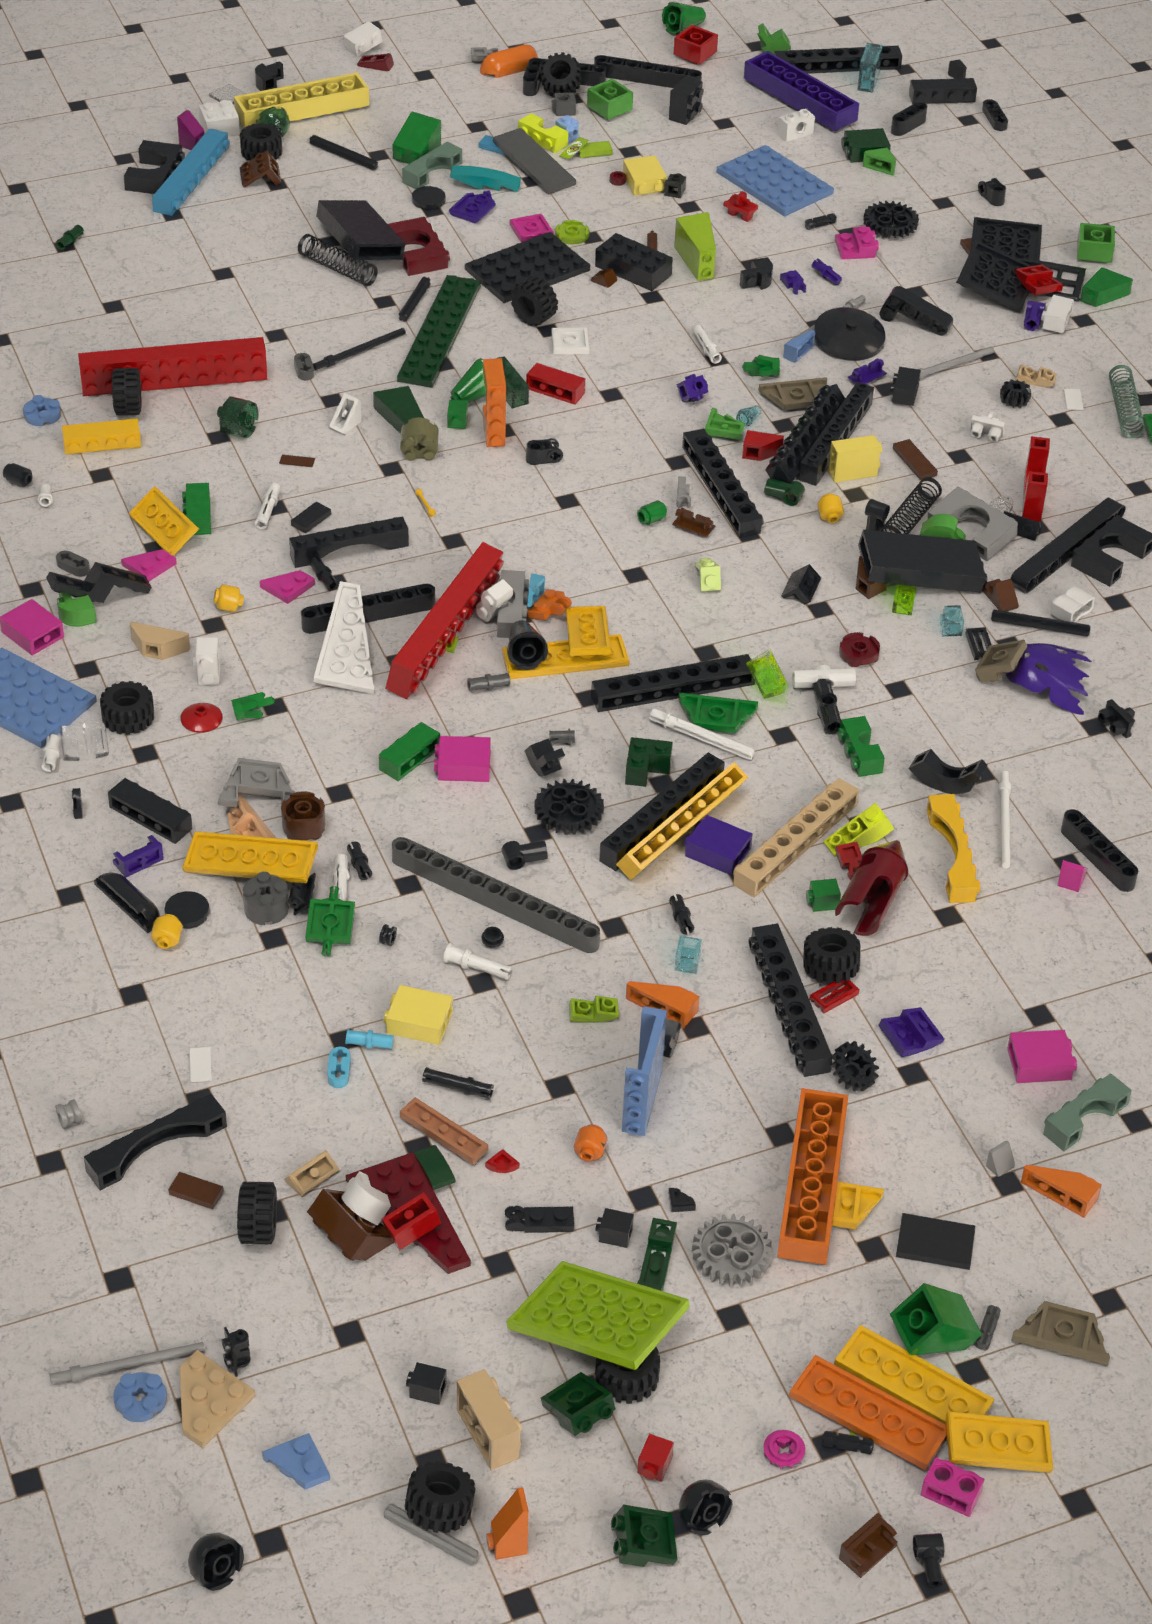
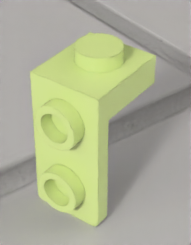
[695,558,721,591]

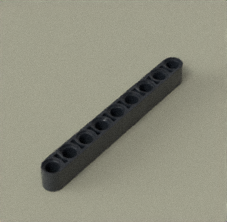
[1010,497,1126,593]

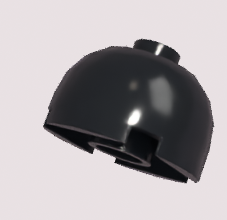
[679,1479,733,1536]
[188,1532,244,1591]

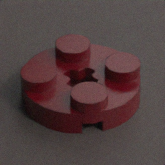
[839,632,880,667]

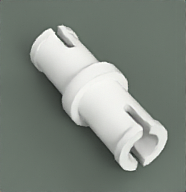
[42,734,60,772]

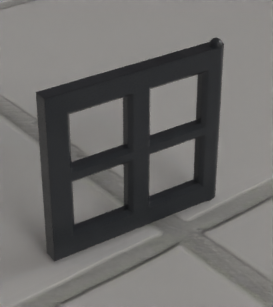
[1029,261,1086,302]

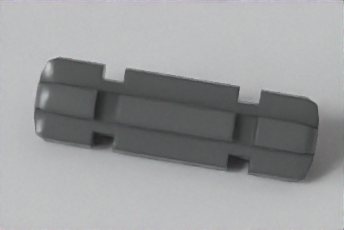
[975,1305,1001,1350]

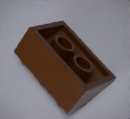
[307,1189,394,1261]

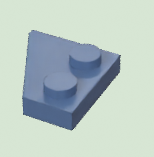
[262,1433,330,1490]

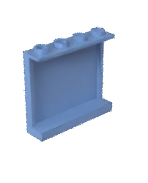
[622,1006,667,1136]

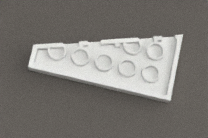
[313,581,374,694]

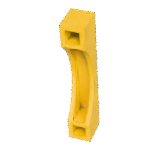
[926,794,980,903]

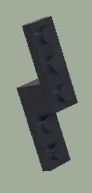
[46,562,152,603]

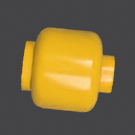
[817,493,844,523]
[213,584,244,612]
[151,914,183,949]

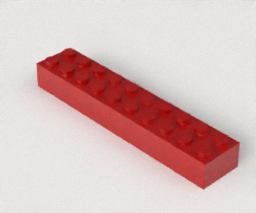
[78,337,268,396]
[385,542,504,699]

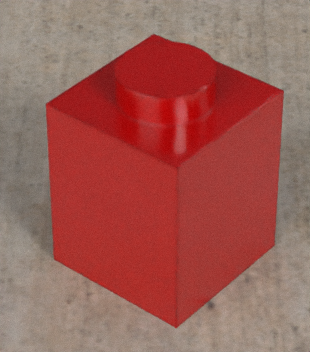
[637,1433,674,1482]

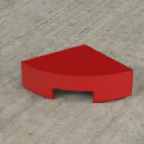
[485,1149,520,1173]

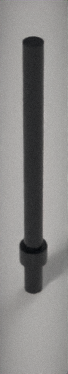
[313,328,406,371]

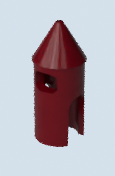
[835,840,909,936]

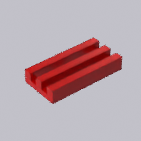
[809,980,860,1014]

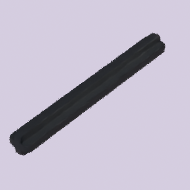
[309,135,378,170]
[991,609,1091,636]

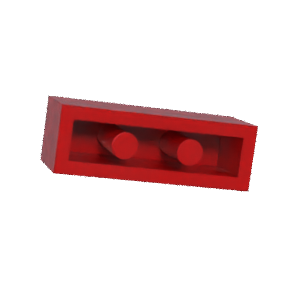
[526,363,586,405]

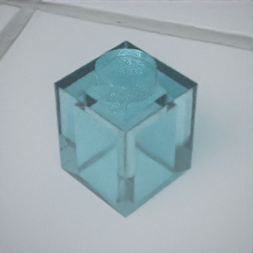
[674,936,702,974]

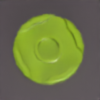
[555,220,590,245]

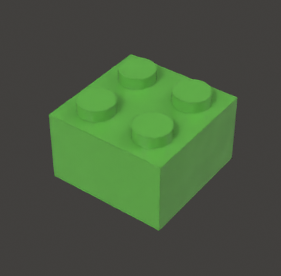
[587,78,633,120]
[1077,223,1115,263]

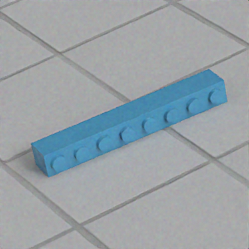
[152,129,230,216]

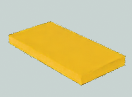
[128,486,199,556]
[566,606,611,656]
[946,1411,1053,1473]

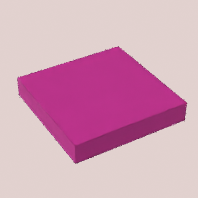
[509,214,554,242]

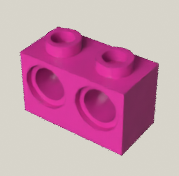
[920,1457,985,1518]

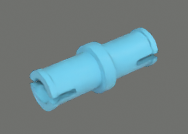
[345,1029,394,1050]

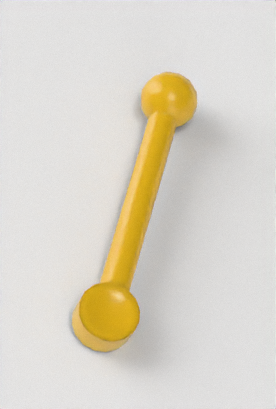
[415,489,436,517]

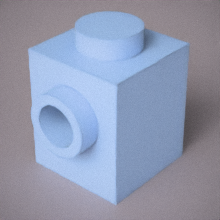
[555,115,579,144]

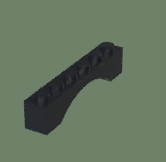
[289,516,409,568]
[84,1094,227,1191]

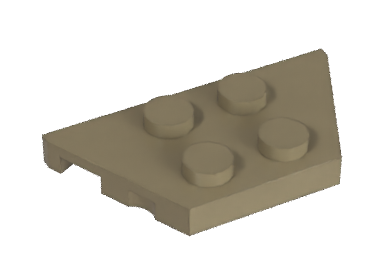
[758,377,828,410]
[1011,1301,1110,1366]

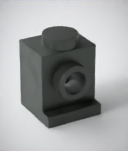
[664,173,686,199]

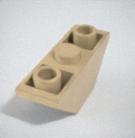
[130,621,190,660]

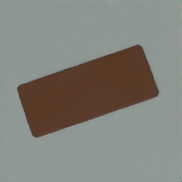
[279,455,315,467]

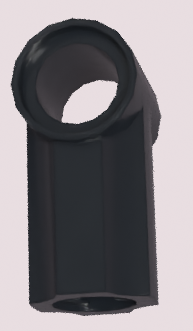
[865,499,890,531]
[501,841,548,870]

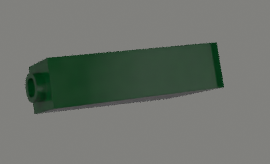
[373,386,424,434]

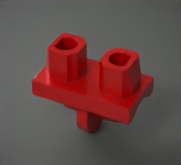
[723,191,758,222]

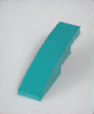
[450,166,521,192]

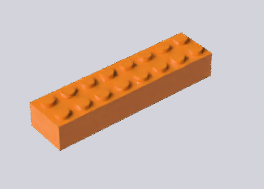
[777,1088,849,1265]

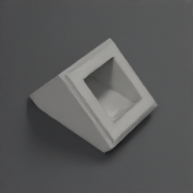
[986,1141,1015,1177]

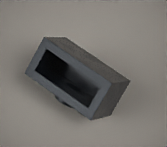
[890,366,921,406]

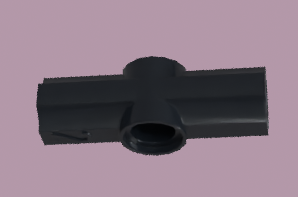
[812,679,841,734]

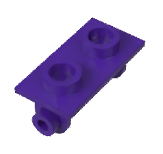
[848,358,887,384]

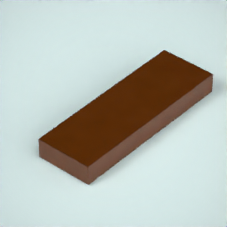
[893,439,938,480]

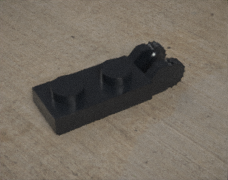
[505,1206,574,1233]

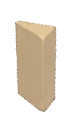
[284,1150,340,1196]

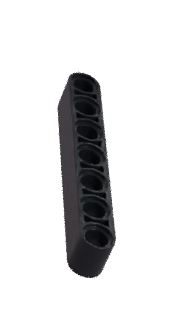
[594,55,702,88]
[301,584,435,634]

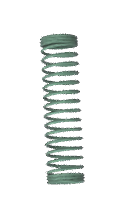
[1109,365,1145,438]

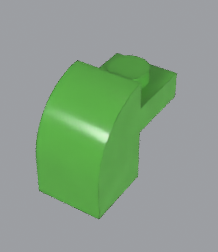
[757,23,791,54]
[920,514,966,540]
[57,592,96,627]

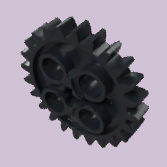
[863,201,919,238]
[534,779,604,835]

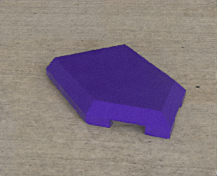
[449,190,496,224]

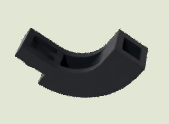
[908,749,987,794]

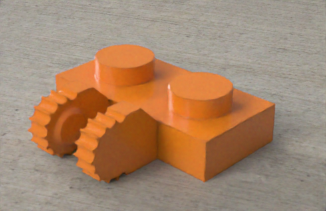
[527,589,572,620]

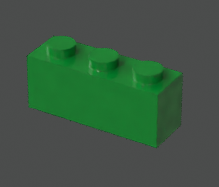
[182,482,211,535]
[379,722,440,781]

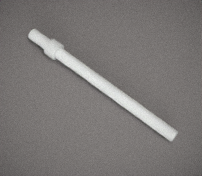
[999,771,1012,869]

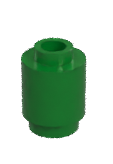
[637,500,667,525]

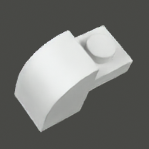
[341,1171,391,1226]

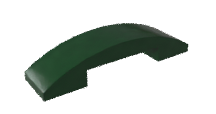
[637,1218,677,1291]

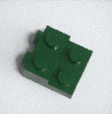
[541,1372,616,1436]
[611,1504,678,1567]

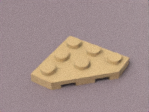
[180,1350,255,1449]

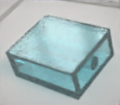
[857,43,883,93]

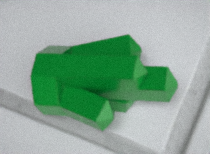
[742,355,780,377]
[231,692,275,720]

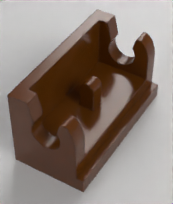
[839,1513,898,1578]

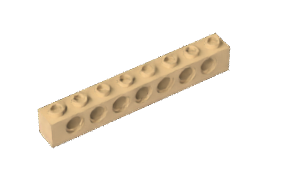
[733,778,859,897]

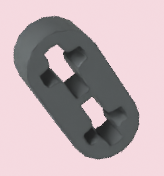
[294,353,314,381]
[56,551,90,577]

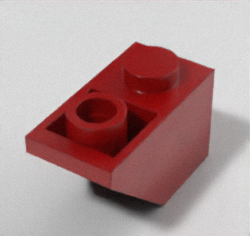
[742,430,784,461]

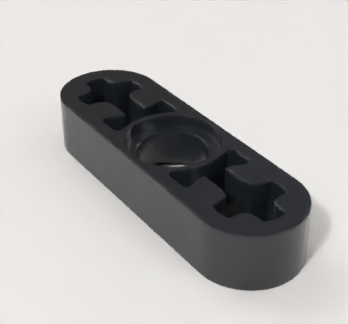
[982,99,1008,131]

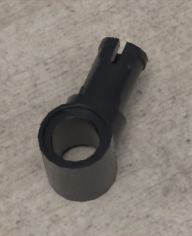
[913,1533,944,1588]

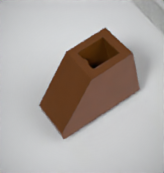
[855,556,887,599]

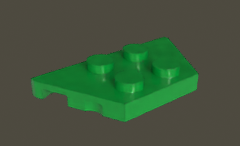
[679,693,758,733]

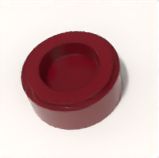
[609,171,626,186]

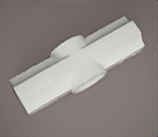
[792,665,856,689]

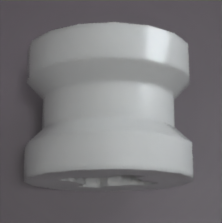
[55,1099,82,1128]

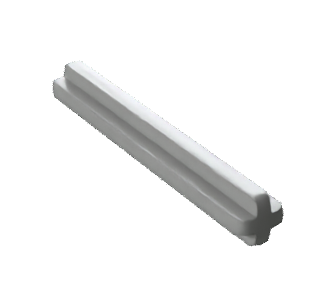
[384,1504,479,1565]

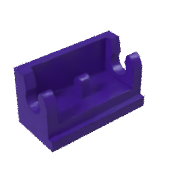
[113,835,164,878]

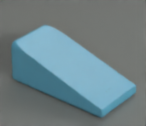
[527,573,545,607]

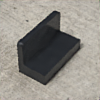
[781,564,821,605]

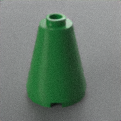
[662,2,706,34]
[450,358,486,403]

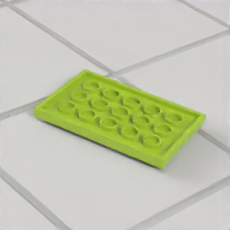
[506,1261,690,1370]

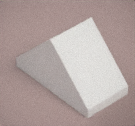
[329,393,361,434]

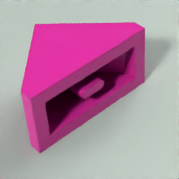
[1057,860,1088,892]

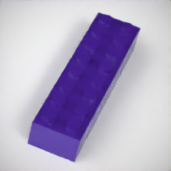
[744,51,859,131]

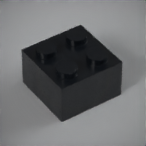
[669,76,704,125]

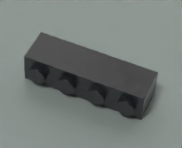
[909,78,977,104]
[108,778,192,844]

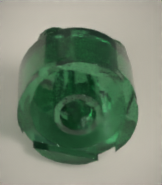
[217,396,259,438]

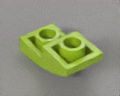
[569,996,619,1023]

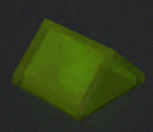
[746,649,788,699]

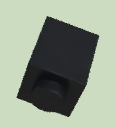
[595,1208,634,1248]
[406,1362,447,1405]

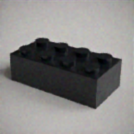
[595,233,673,291]

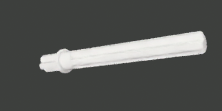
[649,708,755,760]

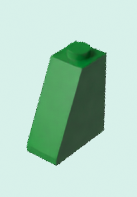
[1080,267,1133,307]

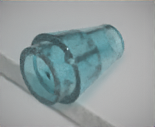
[736,405,761,426]

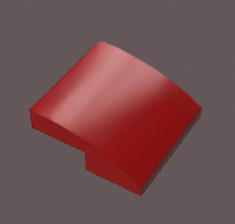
[1015,264,1063,295]

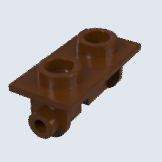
[672,508,716,537]

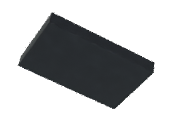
[896,1213,975,1270]

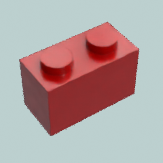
[382,1192,441,1251]

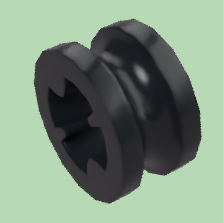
[379,924,397,946]

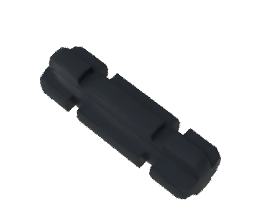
[805,213,837,230]
[822,1431,874,1454]

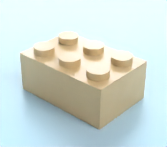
[457,1369,522,1470]

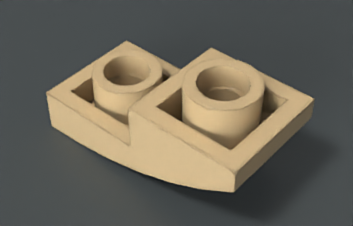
[1015,364,1057,387]

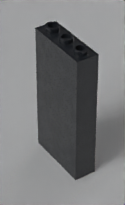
[316,200,406,260]
[858,529,988,593]

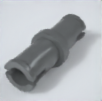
[467,673,510,691]

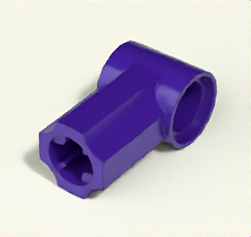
[1024,300,1046,331]

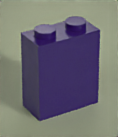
[684,815,753,876]

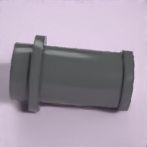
[549,728,575,745]

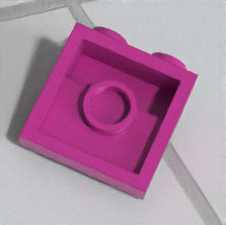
[835,226,879,259]

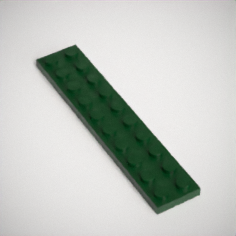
[397,275,481,388]

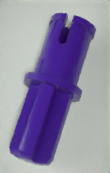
[812,258,842,285]

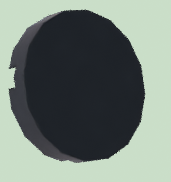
[412,186,446,210]
[164,891,210,929]

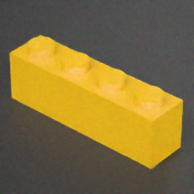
[62,418,141,454]

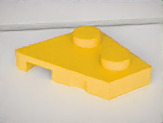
[832,1182,884,1230]

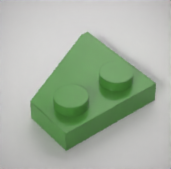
[705,408,745,440]

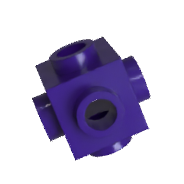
[676,374,709,402]

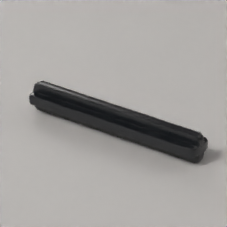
[398,276,431,322]

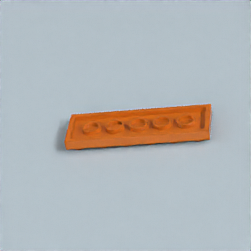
[789,1355,947,1471]

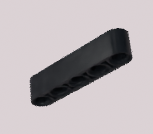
[1061,809,1139,892]

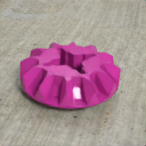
[763,1430,805,1469]

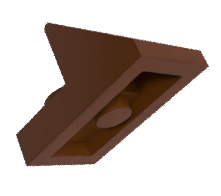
[982,579,1019,611]

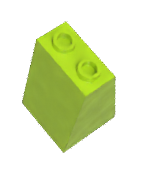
[674,212,716,281]

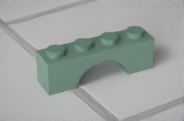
[402,142,462,189]
[1043,1073,1132,1151]

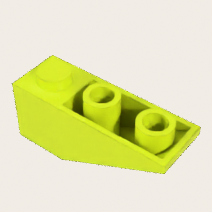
[823,803,894,856]

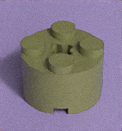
[400,417,439,461]

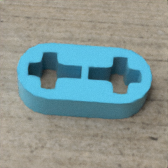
[327,1046,351,1088]

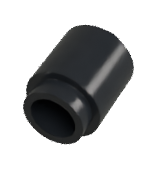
[3,463,33,487]

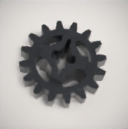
[830,1041,879,1092]

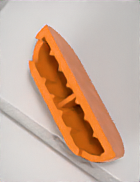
[480,45,538,78]

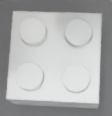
[199,100,240,136]

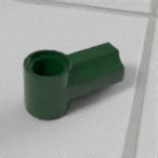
[764,478,805,506]

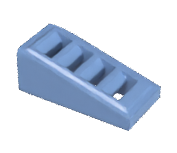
[783,330,815,363]

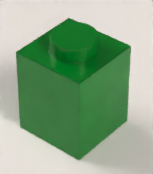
[447,399,468,429]
[806,878,841,912]

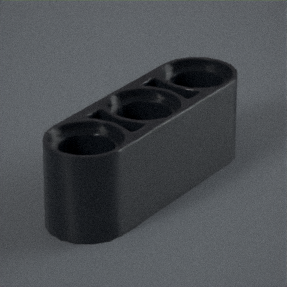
[891,102,928,136]

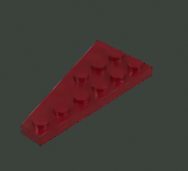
[346,1152,471,1274]

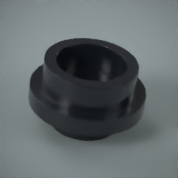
[481,926,504,947]

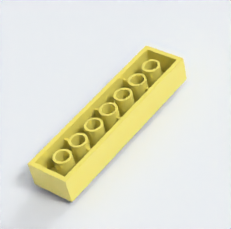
[234,72,369,128]

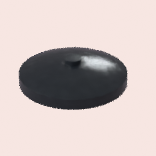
[814,307,885,361]

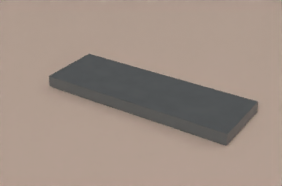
[493,128,576,194]

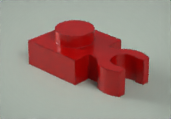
[835,842,862,880]

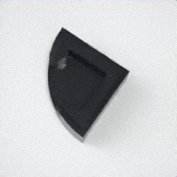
[72,788,83,819]
[668,1188,696,1212]

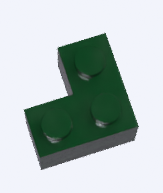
[625,737,673,787]

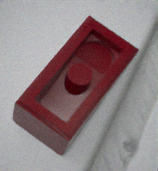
[357,53,394,71]

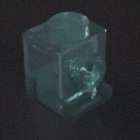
[940,605,964,637]

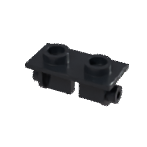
[1004,511,1042,541]
[288,873,316,915]
[221,1327,251,1377]

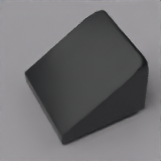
[948,59,967,78]
[1132,391,1152,406]

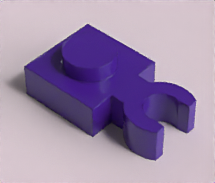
[780,270,806,295]

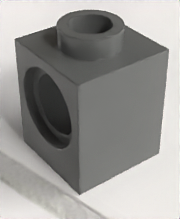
[552,92,576,116]

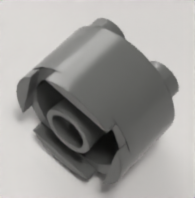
[243,872,289,925]

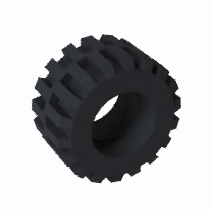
[540,52,582,96]
[240,123,282,160]
[510,276,558,326]
[112,368,142,415]
[100,681,154,735]
[803,927,861,983]
[237,1181,277,1245]
[595,1347,660,1404]
[405,1461,476,1533]

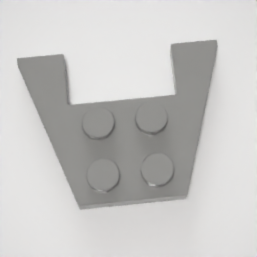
[218,758,295,807]

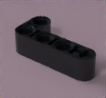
[879,286,953,336]

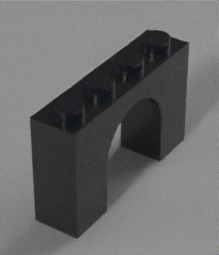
[124,140,185,194]
[1071,515,1152,587]

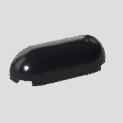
[94,872,160,933]

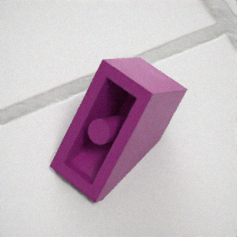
[177,110,205,150]

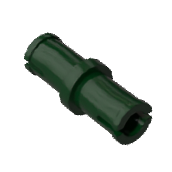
[56,225,84,250]

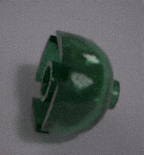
[256,107,290,137]

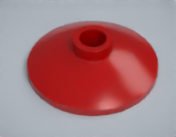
[181,703,223,733]

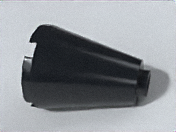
[507,620,548,670]

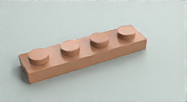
[400,1097,488,1165]

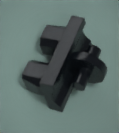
[1098,699,1135,738]

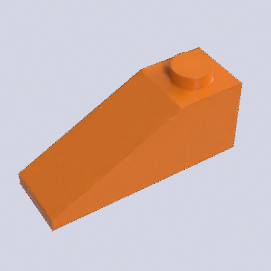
[626,981,700,1029]
[1021,1165,1102,1218]
[486,1487,529,1560]

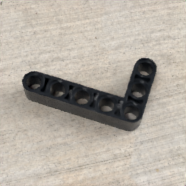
[523,58,606,96]

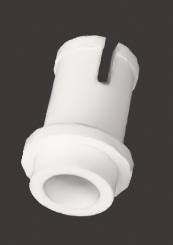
[37,484,53,507]

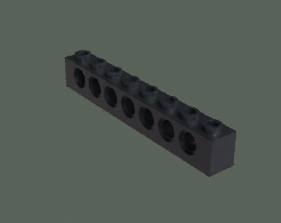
[774,45,902,74]
[799,382,874,486]
[765,384,845,484]
[682,428,764,538]
[591,654,756,713]
[599,752,725,871]
[748,923,833,1077]

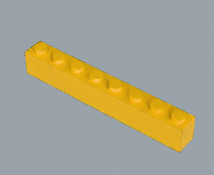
[616,762,748,880]

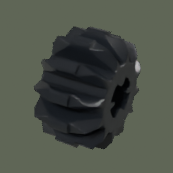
[1000,379,1031,408]

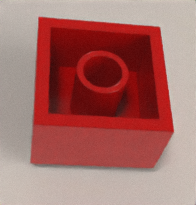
[673,25,718,64]

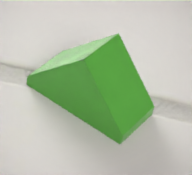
[863,148,896,176]

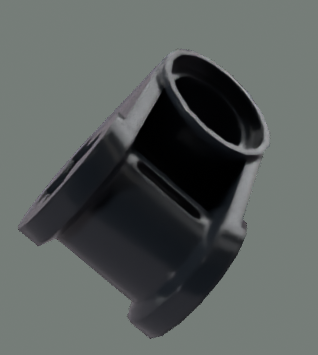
[978,178,1006,206]
[526,438,563,465]

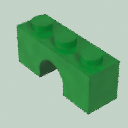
[837,716,885,777]

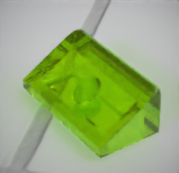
[892,585,916,615]

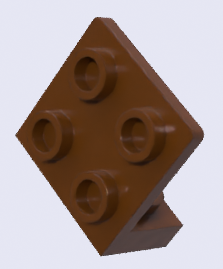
[240,150,281,187]

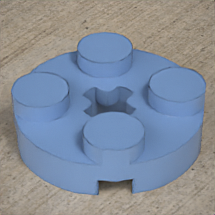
[23,395,61,426]
[113,1372,167,1422]

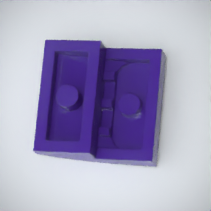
[878,1007,945,1057]

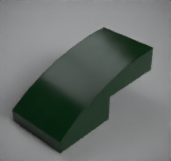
[413,1145,456,1190]

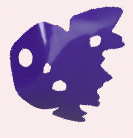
[1006,643,1092,715]

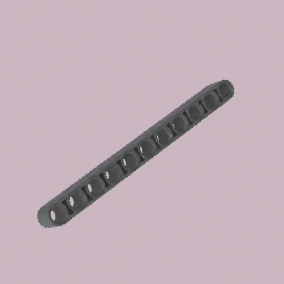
[392,837,600,953]

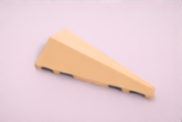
[223,787,276,838]

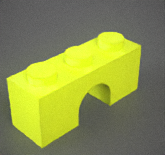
[518,113,568,153]

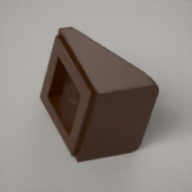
[591,268,617,288]

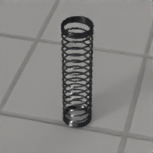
[298,234,378,286]
[880,477,942,534]

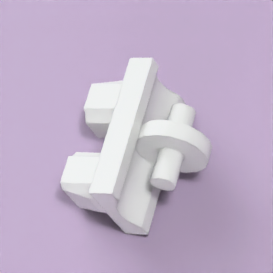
[971,411,1005,443]

